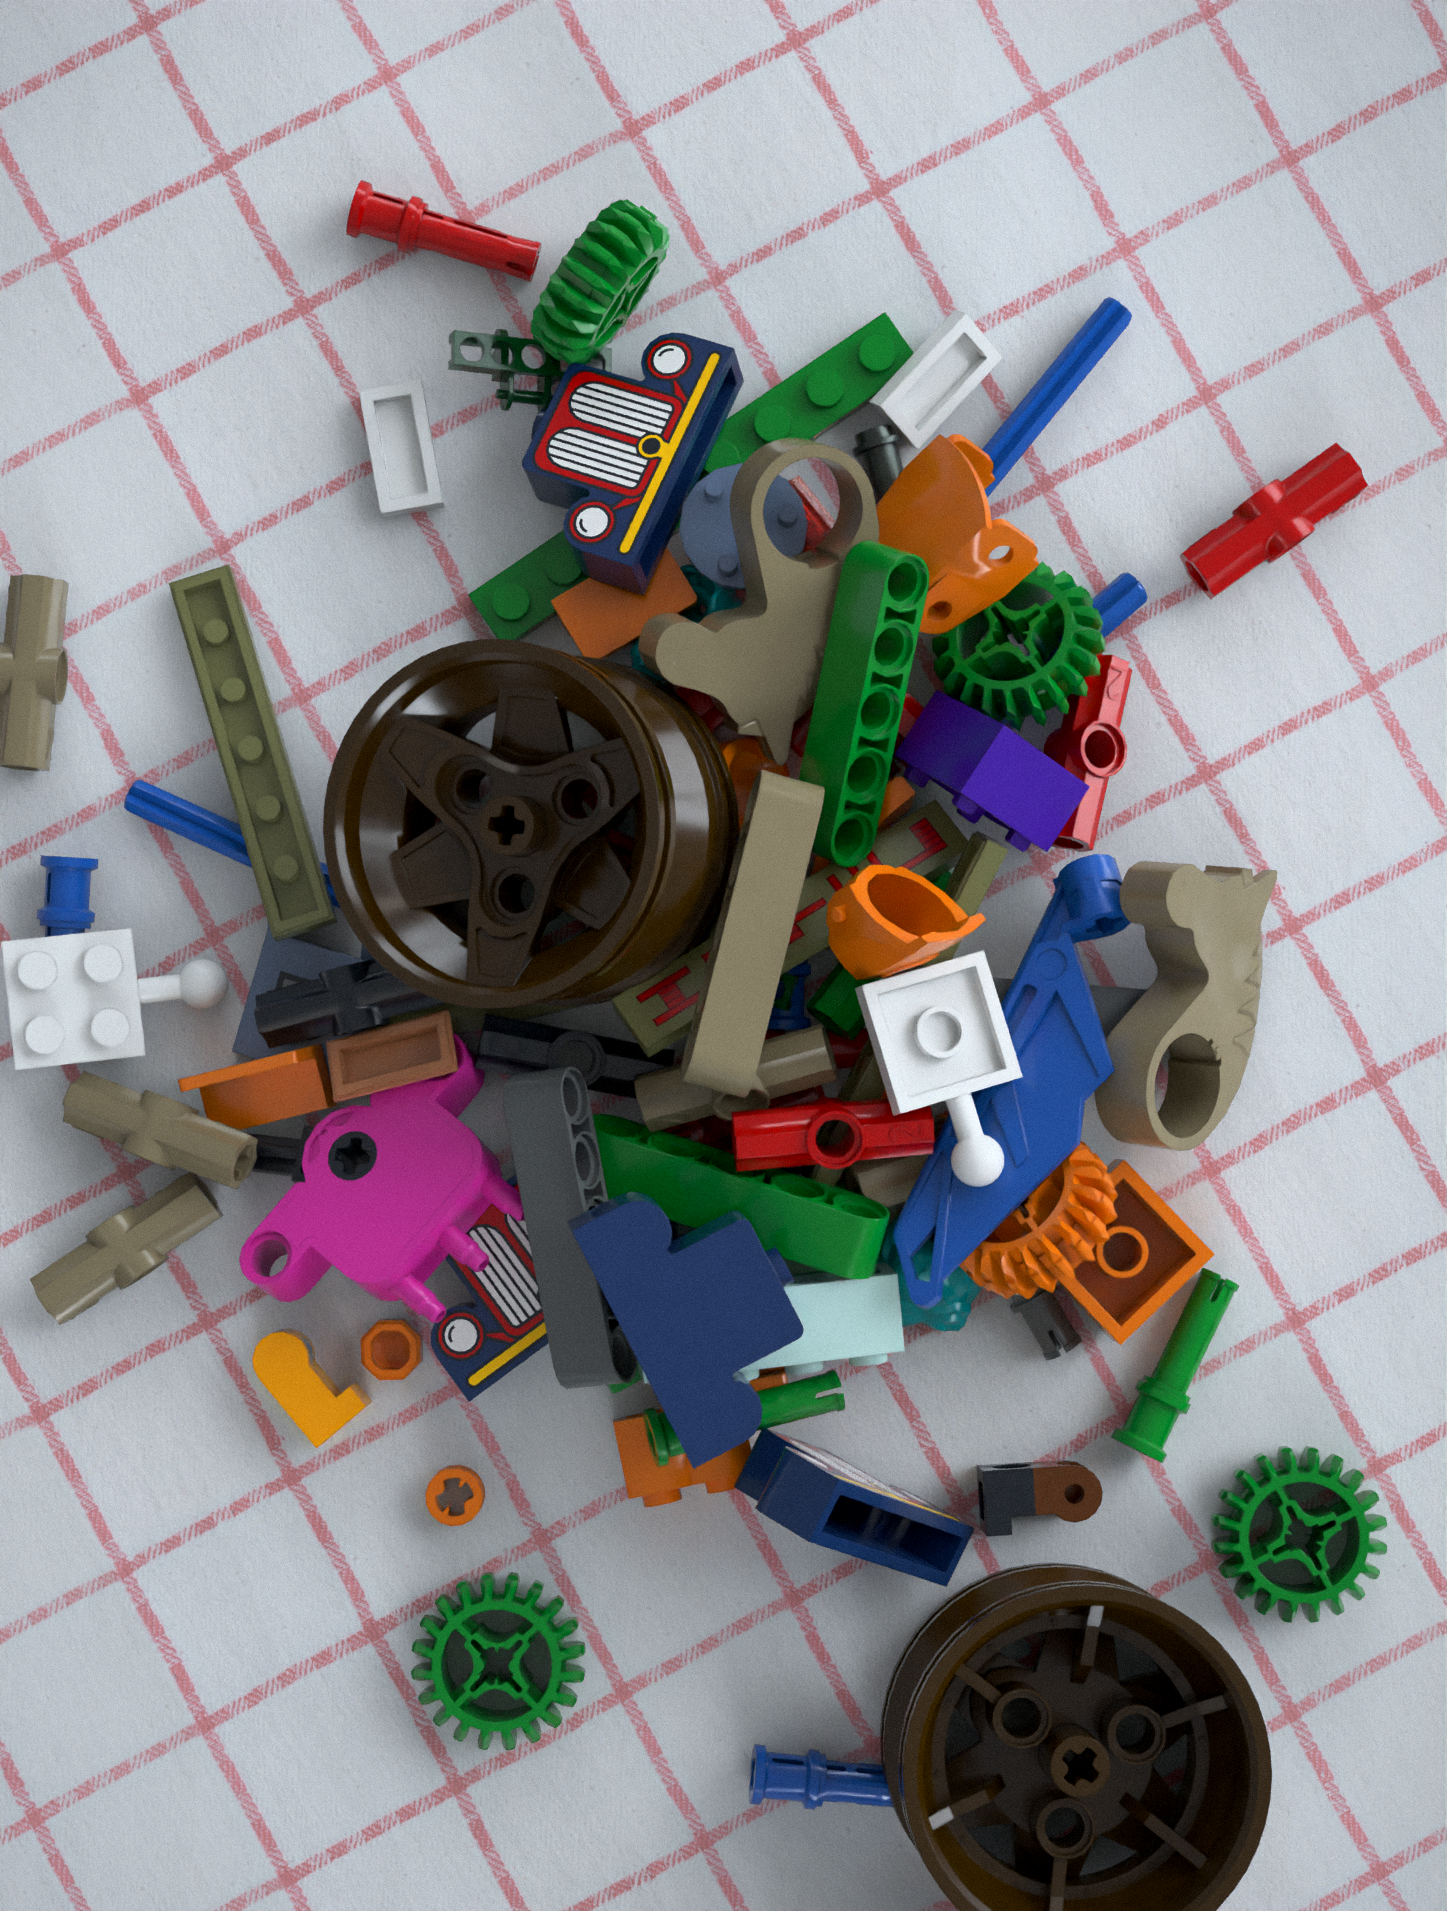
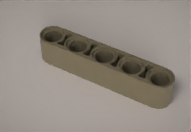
[680,769,825,1098]

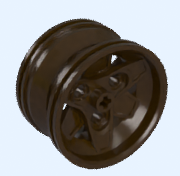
[323,639,739,1008]
[880,1562,1272,1911]

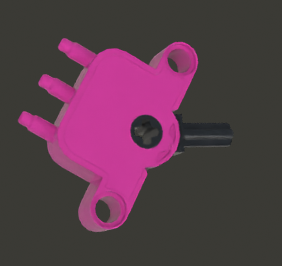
[239,1033,525,1323]

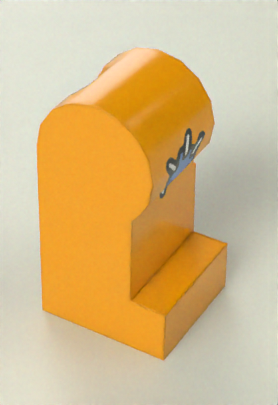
[252,1329,373,1448]

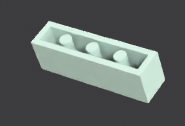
[637,1263,905,1384]

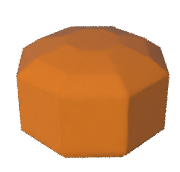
[361,1319,423,1380]

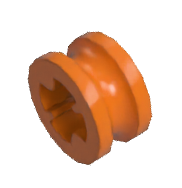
[425,1465,485,1526]

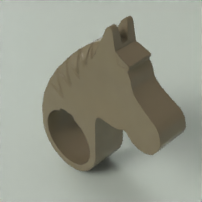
[638,438,879,766]
[1094,861,1277,1151]

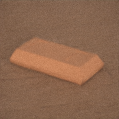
[326,1010,458,1103]

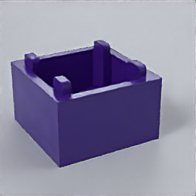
[894,690,1090,852]

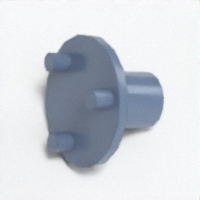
[679,463,808,591]

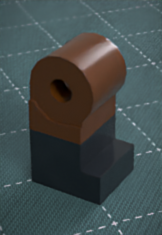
[976,1460,1103,1536]

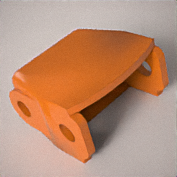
[876,434,1039,634]

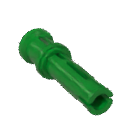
[1111,1268,1239,1463]
[643,1369,845,1467]

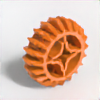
[959,1141,1118,1300]

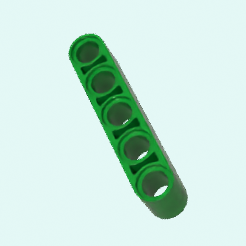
[799,540,929,868]
[593,1114,890,1280]

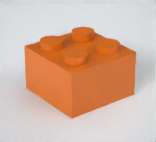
[1057,1159,1215,1345]

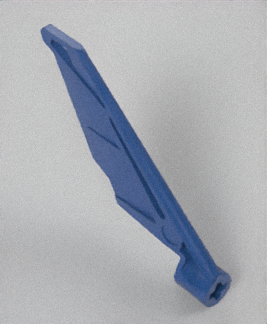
[893,854,1132,1309]

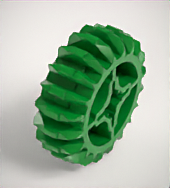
[530,199,670,365]
[931,561,1106,731]
[1211,1446,1387,1623]
[411,1572,586,1750]

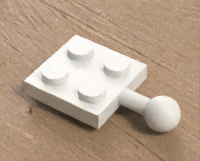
[1,928,228,1070]
[855,950,1023,1187]

